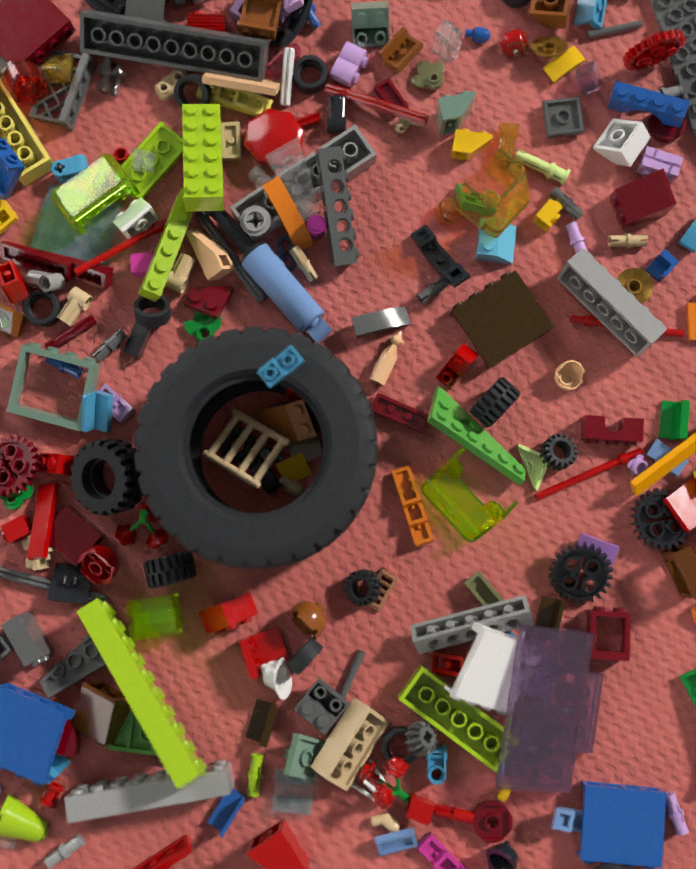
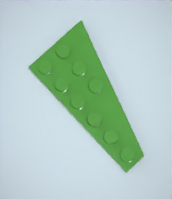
[427,386,526,485]

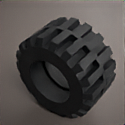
[470,377,521,428]
[143,551,197,588]

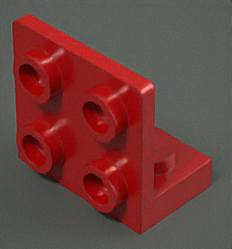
[239,627,289,680]

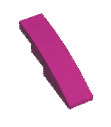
[417,832,466,869]

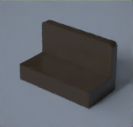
[533,595,565,640]
[246,699,280,748]

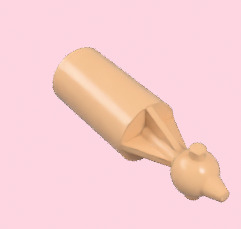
[369,331,404,387]

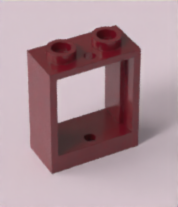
[585,606,631,661]

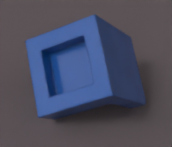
[645,249,679,282]

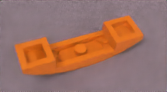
[262,176,313,251]

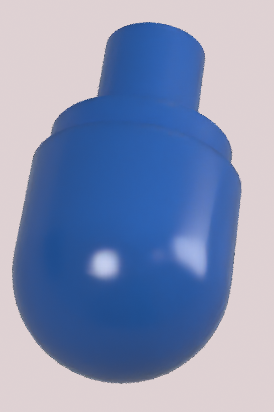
[464,27,490,43]

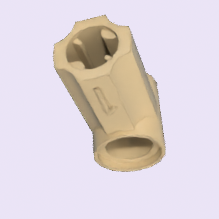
[165,253,196,294]
[57,287,93,326]

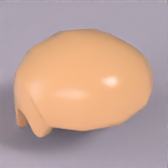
[554,360,585,391]

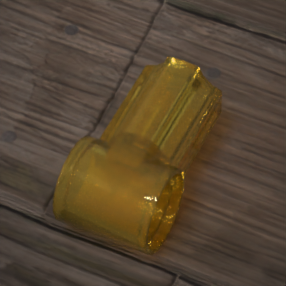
[497,122,519,162]

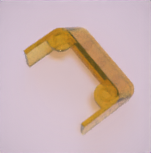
[451,148,531,238]

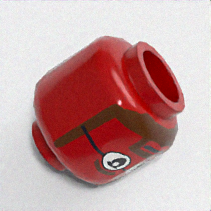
[500,29,528,57]

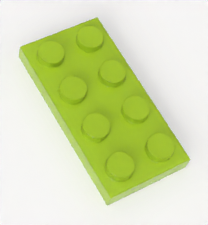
[112,121,183,199]

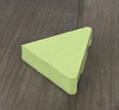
[517,444,548,491]

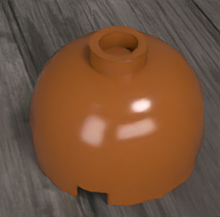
[288,601,327,640]

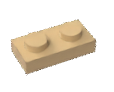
[221,122,242,161]

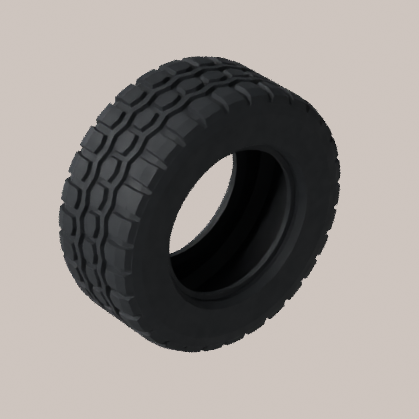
[134,327,378,569]

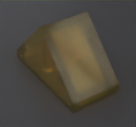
[41,54,74,83]

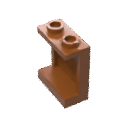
[237,0,283,40]

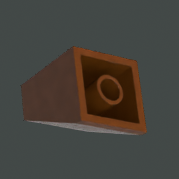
[73,682,131,746]

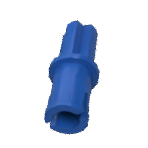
[46,357,84,379]

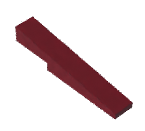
[1,241,113,290]

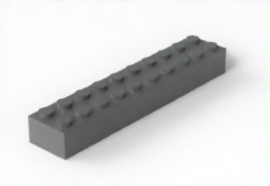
[80,10,269,82]

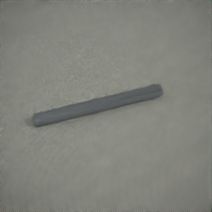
[196,211,267,303]
[0,566,108,602]

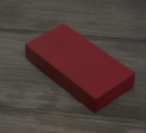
[373,78,409,119]

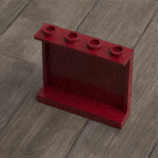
[0,0,76,78]

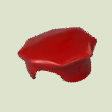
[244,109,304,167]

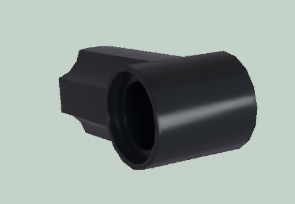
[327,95,346,134]

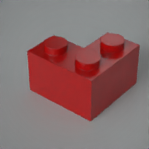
[198,592,258,635]

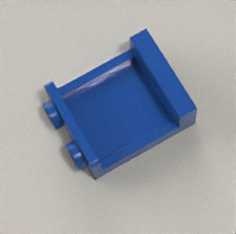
[0,138,25,200]

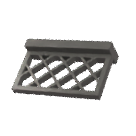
[29,50,97,131]

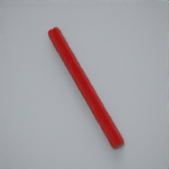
[324,83,428,126]

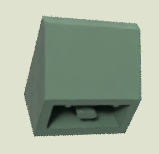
[351,1,389,47]
[435,91,476,136]

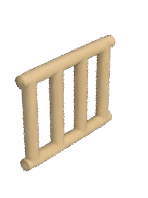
[203,409,290,489]

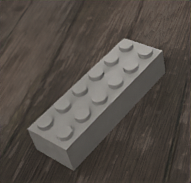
[556,248,667,358]

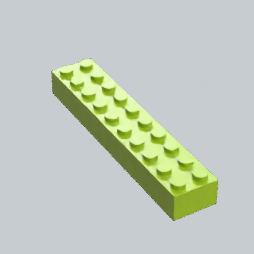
[76,598,207,790]

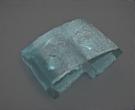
[272,769,314,815]

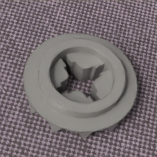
[240,206,271,237]

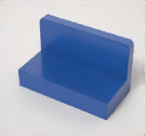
[207,788,246,837]

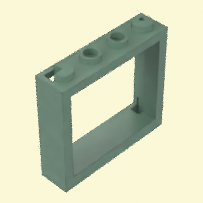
[7,342,102,431]

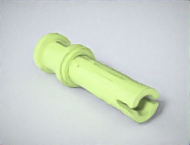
[514,149,571,185]

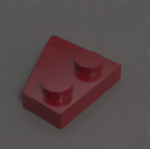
[183,286,234,320]

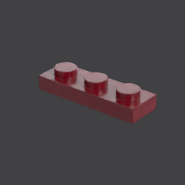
[371,393,428,433]

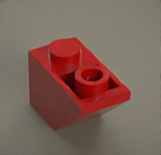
[436,343,479,389]
[38,453,75,476]

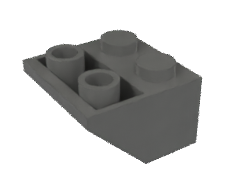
[294,677,350,735]

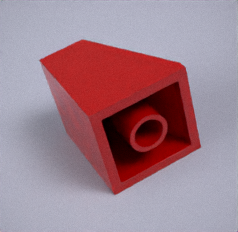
[247,819,310,869]

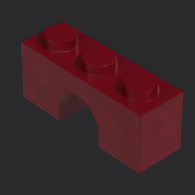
[581,415,644,447]

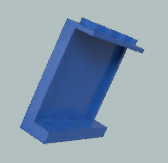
[0,683,75,785]
[576,780,666,869]

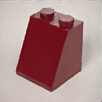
[610,168,677,229]

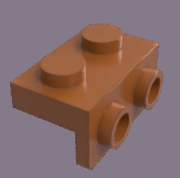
[379,27,423,73]

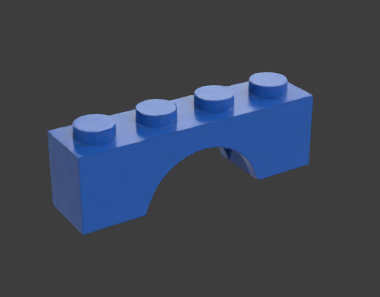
[607,81,690,128]

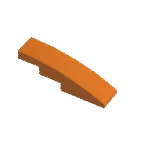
[391,465,434,548]

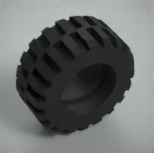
[70,439,143,516]

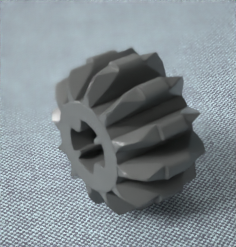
[404,721,438,756]

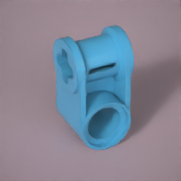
[51,154,91,183]
[426,744,447,785]

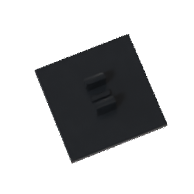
[47,563,92,605]

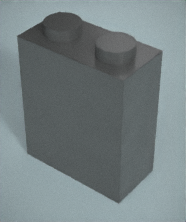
[1,612,54,667]

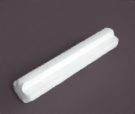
[280,47,295,106]

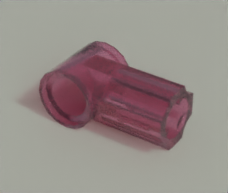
[268,43,301,80]

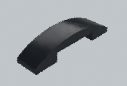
[269,0,313,48]
[410,224,470,288]

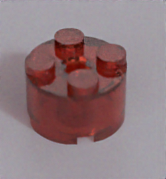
[3,60,47,106]

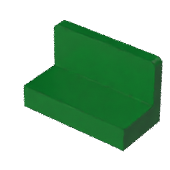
[658,400,690,441]

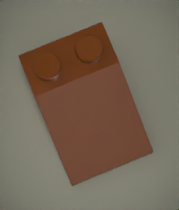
[255,396,321,446]

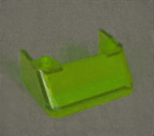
[421,447,518,542]

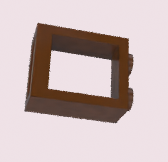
[661,546,696,600]

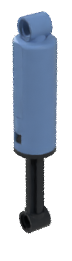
[203,209,333,343]

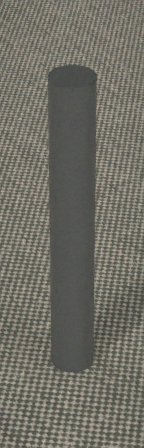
[587,20,642,39]
[339,649,365,698]

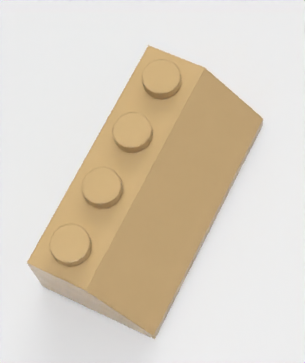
[310,697,390,791]

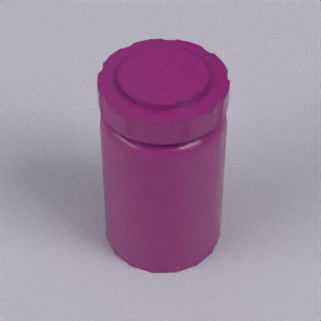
[307,215,326,240]

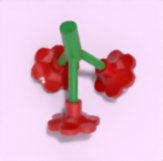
[114,501,169,549]

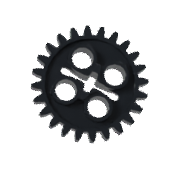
[630,487,693,551]
[548,541,613,604]

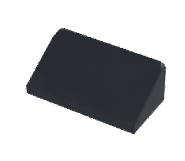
[123,321,154,359]

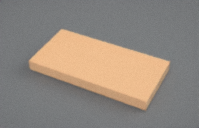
[202,73,281,96]

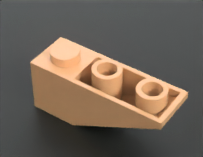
[186,229,235,280]

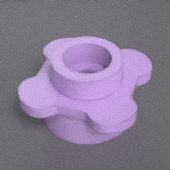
[627,454,648,476]

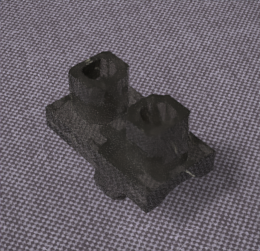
[97,57,127,97]

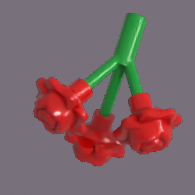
[358,757,410,810]

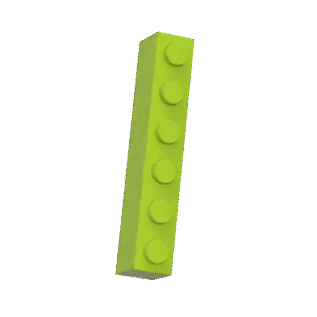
[138,188,194,302]

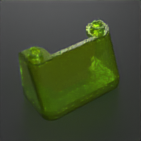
[50,153,140,237]

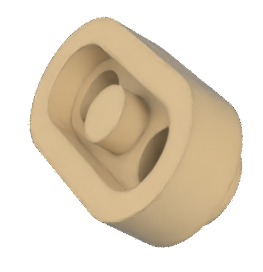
[155,69,189,101]

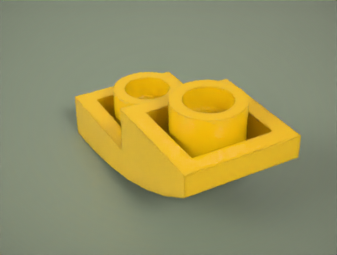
[543,46,586,84]

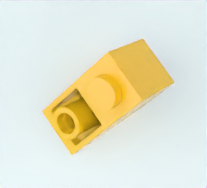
[451,128,493,160]

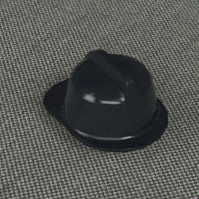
[486,840,519,869]

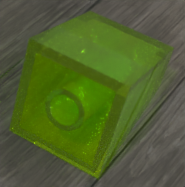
[126,592,184,641]

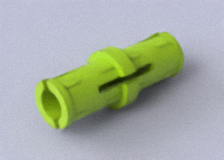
[246,753,264,797]

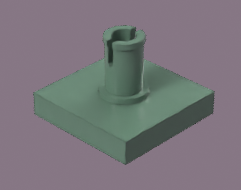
[284,733,326,782]

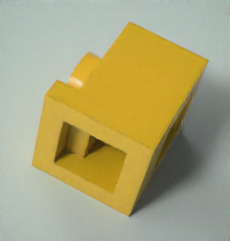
[533,198,563,232]

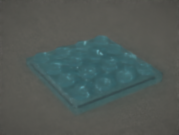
[31,183,123,266]

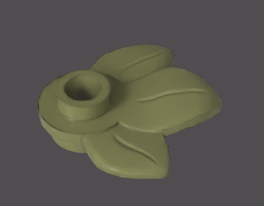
[410,60,445,90]

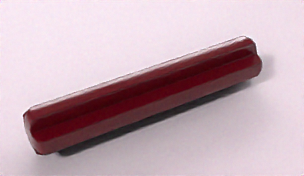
[45,315,97,348]

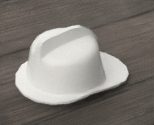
[261,657,292,700]

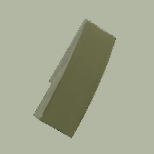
[464,571,504,606]

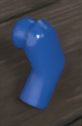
[307,3,321,30]

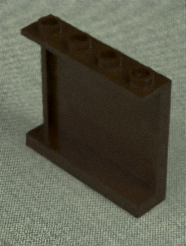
[450,270,554,371]

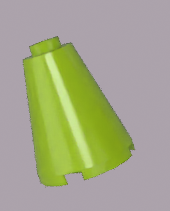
[0,794,50,842]

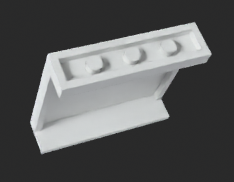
[444,622,544,716]

